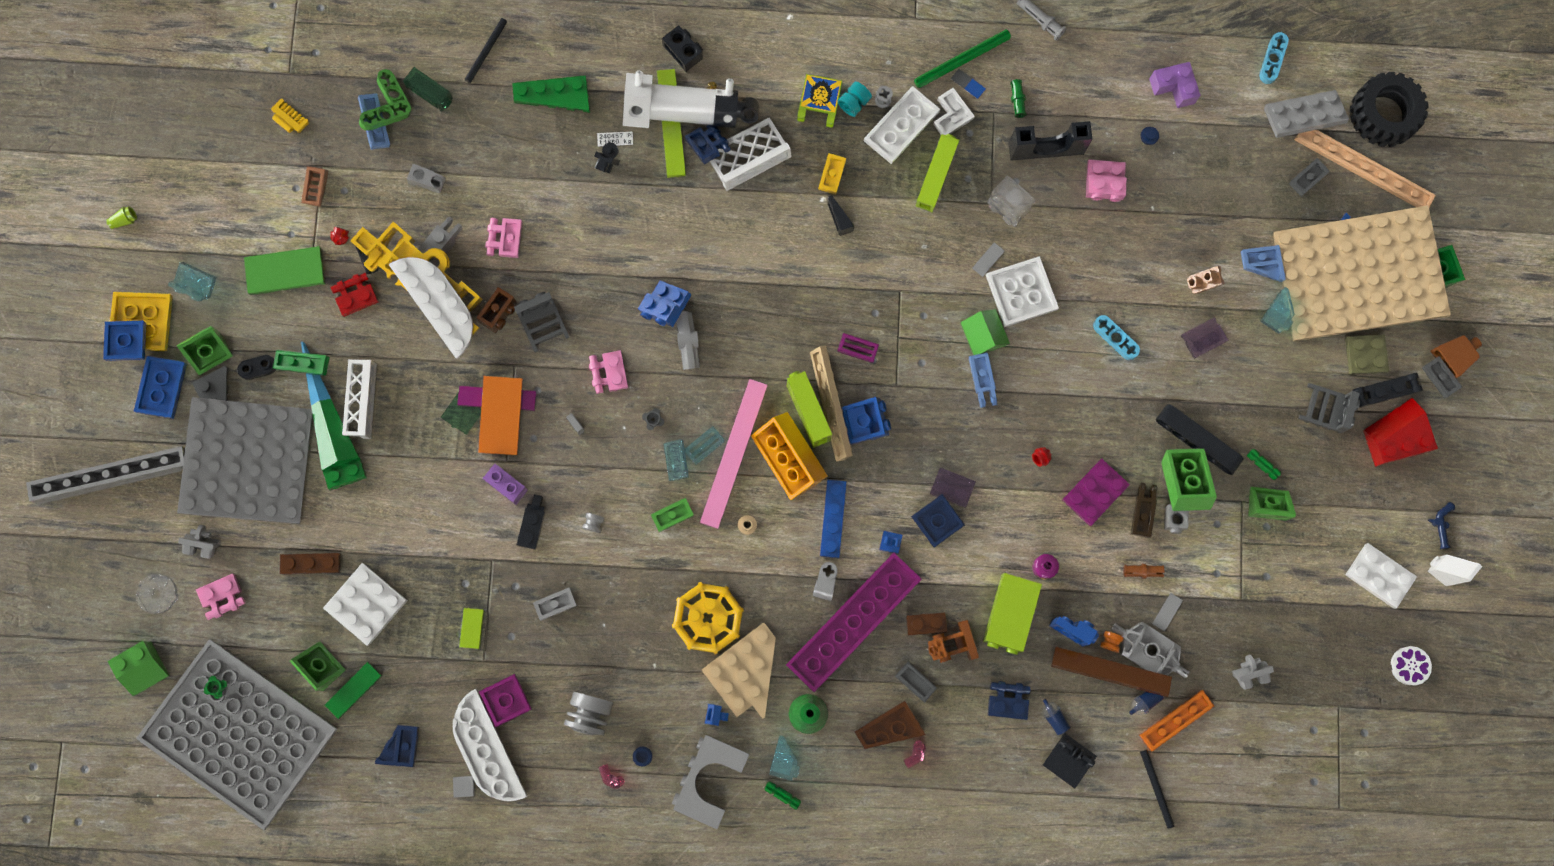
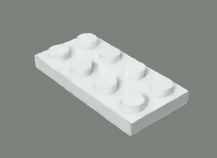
[864,86,940,164]

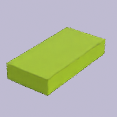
[459,608,484,649]

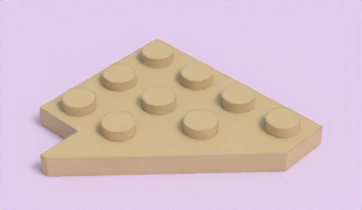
[702,623,776,719]

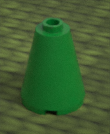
[789,694,828,734]

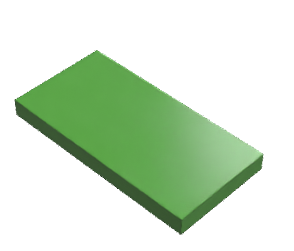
[244,246,325,295]

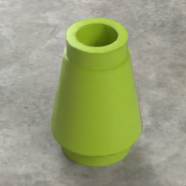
[106,206,137,229]

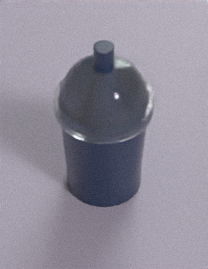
[1129,692,1164,715]
[1042,699,1071,735]

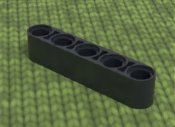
[1156,404,1244,475]

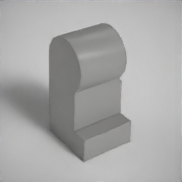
[407,164,446,193]

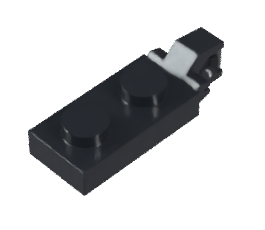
[516,494,545,550]

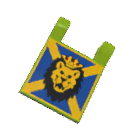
[797,74,842,128]

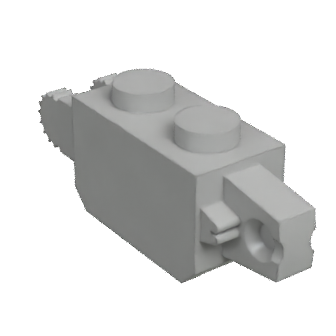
[418,217,462,267]

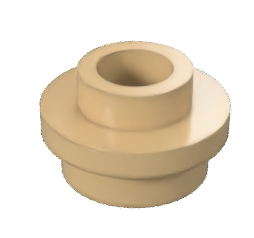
[738,515,757,535]

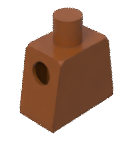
[1431,335,1482,378]

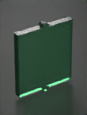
[441,392,481,435]

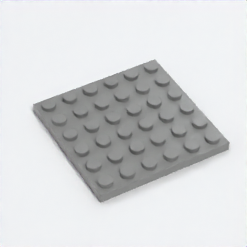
[177,397,312,524]

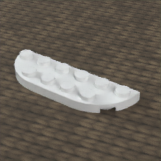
[389,257,473,359]
[453,689,528,801]

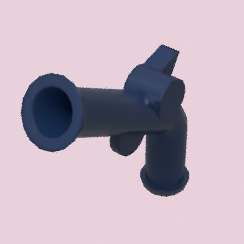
[1428,502,1455,550]

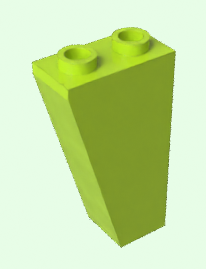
[915,134,959,213]

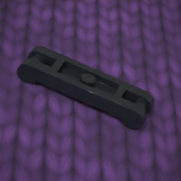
[1352,372,1423,408]

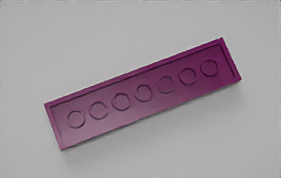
[786,552,922,692]

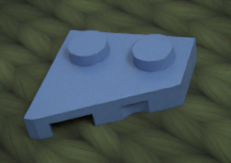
[1241,245,1286,282]

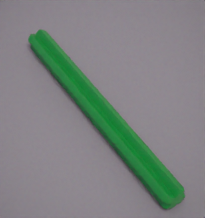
[914,29,1011,88]

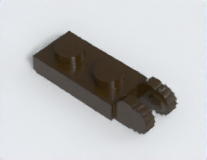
[1130,482,1157,538]

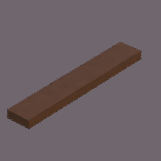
[1051,647,1172,697]

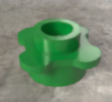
[204,676,227,699]

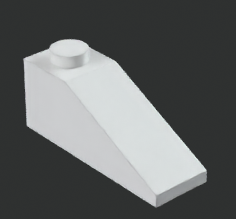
[1428,555,1482,586]

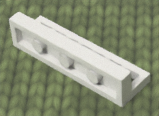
[342,360,377,439]

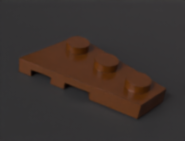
[854,701,926,749]

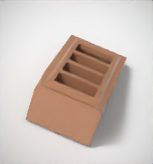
[301,166,329,207]

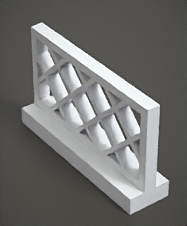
[710,118,791,191]

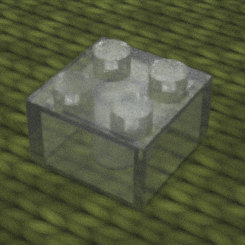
[987,175,1036,227]

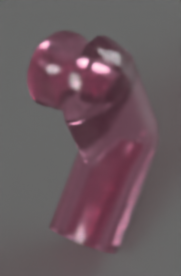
[598,764,624,789]

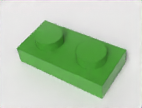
[651,498,694,533]

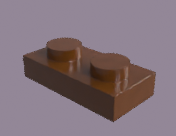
[906,612,947,636]

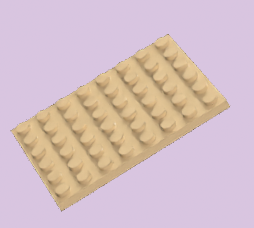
[1273,205,1451,342]

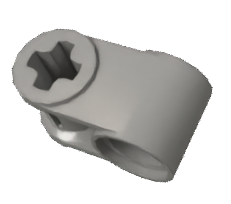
[813,562,837,601]

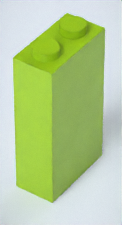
[786,371,832,448]
[983,573,1042,655]

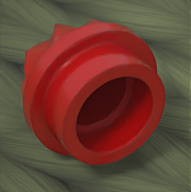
[330,226,349,245]
[1032,447,1052,467]

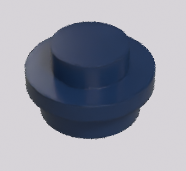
[1140,127,1159,145]
[633,746,653,767]

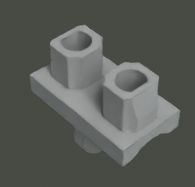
[178,525,221,559]
[1232,655,1274,690]

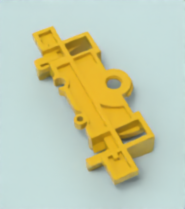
[350,222,483,338]

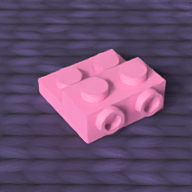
[1086,160,1127,202]

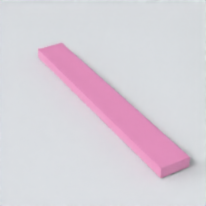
[700,379,768,529]

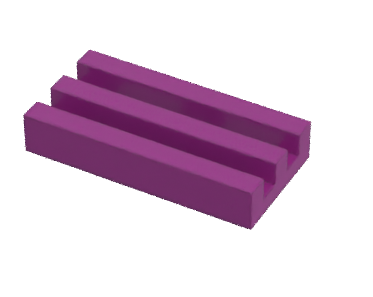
[837,333,879,363]

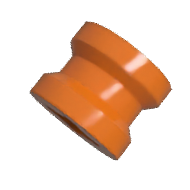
[1100,631,1124,653]

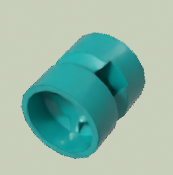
[837,81,872,117]

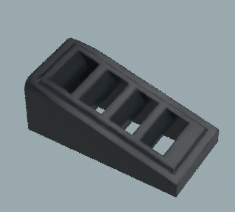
[827,195,854,236]

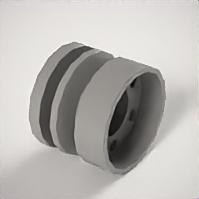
[564,691,613,736]

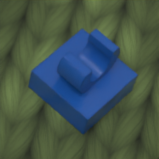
[879,531,903,554]
[705,704,729,726]

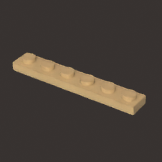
[810,346,853,462]

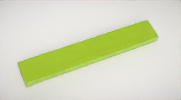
[657,69,686,178]

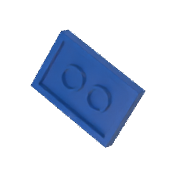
[134,356,187,419]

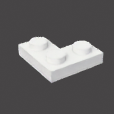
[933,88,975,135]

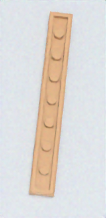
[1294,130,1436,207]

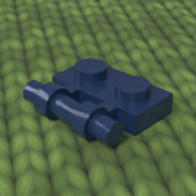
[685,125,731,164]
[987,681,1031,720]

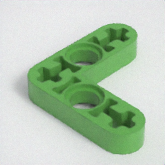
[359,69,411,131]

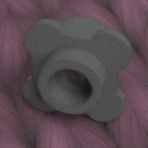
[642,408,664,430]

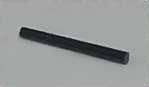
[464,18,507,83]
[1140,749,1175,829]

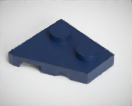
[375,725,419,767]

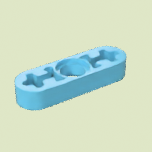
[1259,32,1289,84]
[1093,315,1140,360]

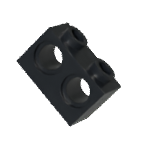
[662,25,703,72]

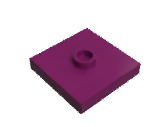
[479,674,532,727]

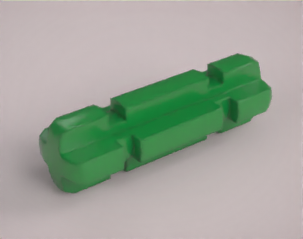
[1247,449,1281,480]
[764,781,801,810]

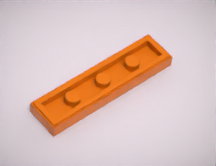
[1139,690,1214,752]

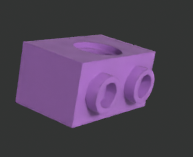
[483,464,528,505]

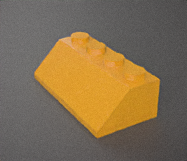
[751,412,828,500]

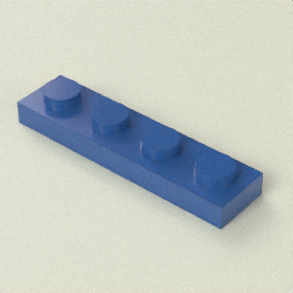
[820,479,847,558]

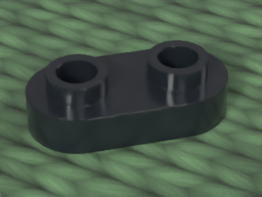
[237,355,276,380]

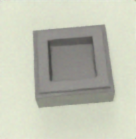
[566,413,584,435]
[453,776,475,798]

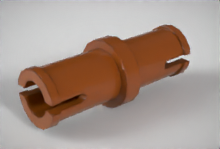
[1123,563,1165,579]

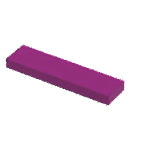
[457,386,537,411]

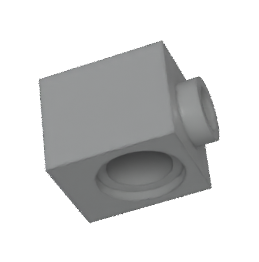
[1164,504,1189,534]

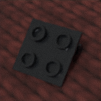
[1043,733,1097,789]

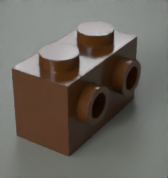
[477,287,517,333]

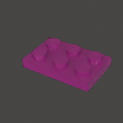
[1062,458,1130,526]

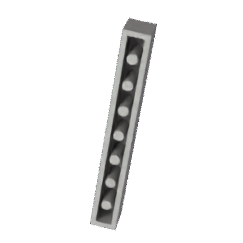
[26,446,185,504]

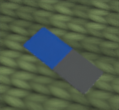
[951,69,986,99]

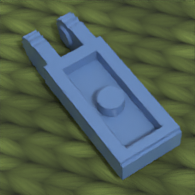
[968,353,997,408]

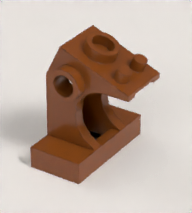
[928,620,979,663]

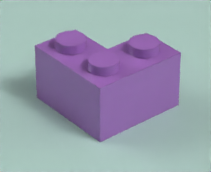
[1149,62,1201,108]

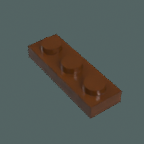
[280,553,341,575]

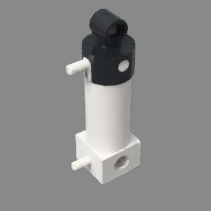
[623,70,759,128]

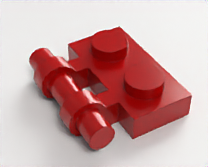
[330,272,379,317]

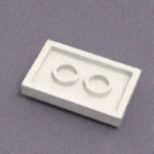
[1345,543,1417,609]

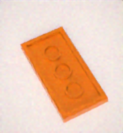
[478,376,523,455]

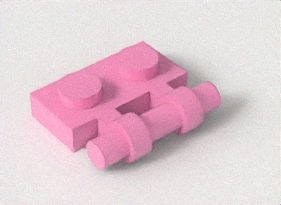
[485,218,522,258]
[589,350,628,394]
[196,573,245,620]

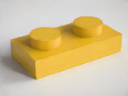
[818,153,846,195]

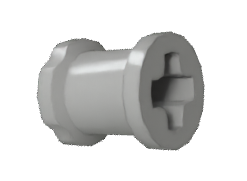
[875,86,893,108]

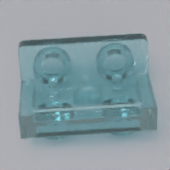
[168,262,217,301]

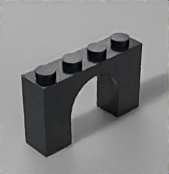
[1008,121,1093,161]

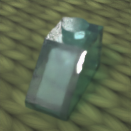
[1260,287,1295,334]
[769,735,800,781]

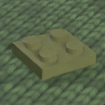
[1345,334,1389,375]

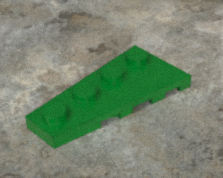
[512,75,590,113]

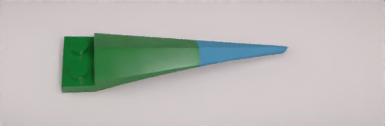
[301,341,367,491]

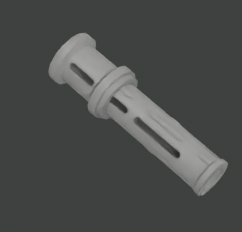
[1016,0,1067,41]

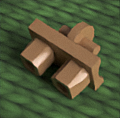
[1187,266,1225,294]

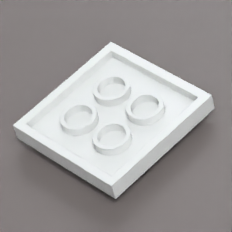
[986,256,1059,327]
[323,563,408,646]

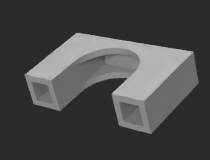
[672,735,749,829]

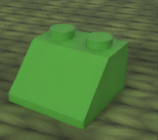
[107,641,169,696]

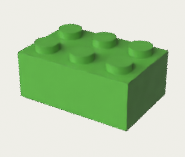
[1161,449,1217,511]

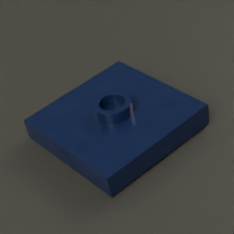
[911,494,965,548]

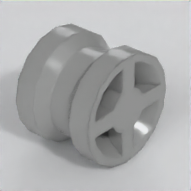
[582,513,605,533]

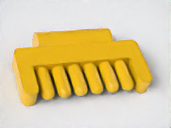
[271,99,309,133]

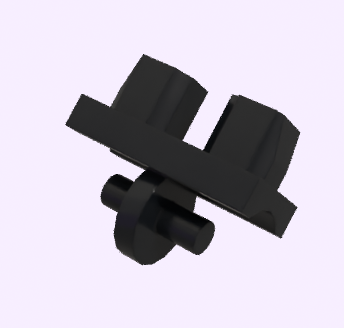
[594,142,620,174]

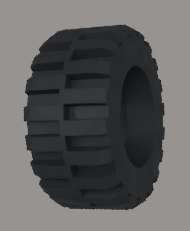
[1350,72,1429,147]

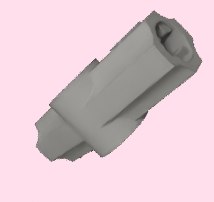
[676,311,700,370]

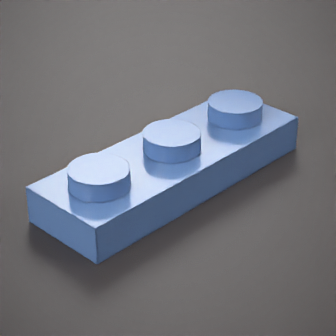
[358,93,390,150]

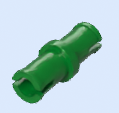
[1010,79,1027,118]

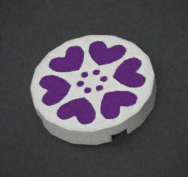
[1391,646,1432,686]

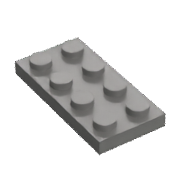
[1264,90,1349,138]

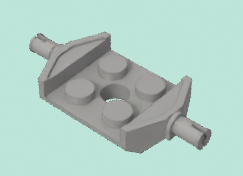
[1111,622,1190,678]

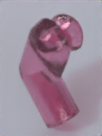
[903,741,926,769]

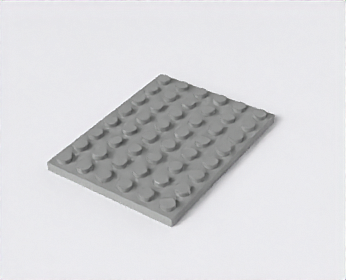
[136,639,338,830]

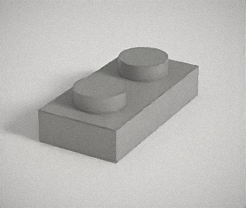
[533,588,577,621]

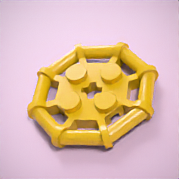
[672,582,744,654]

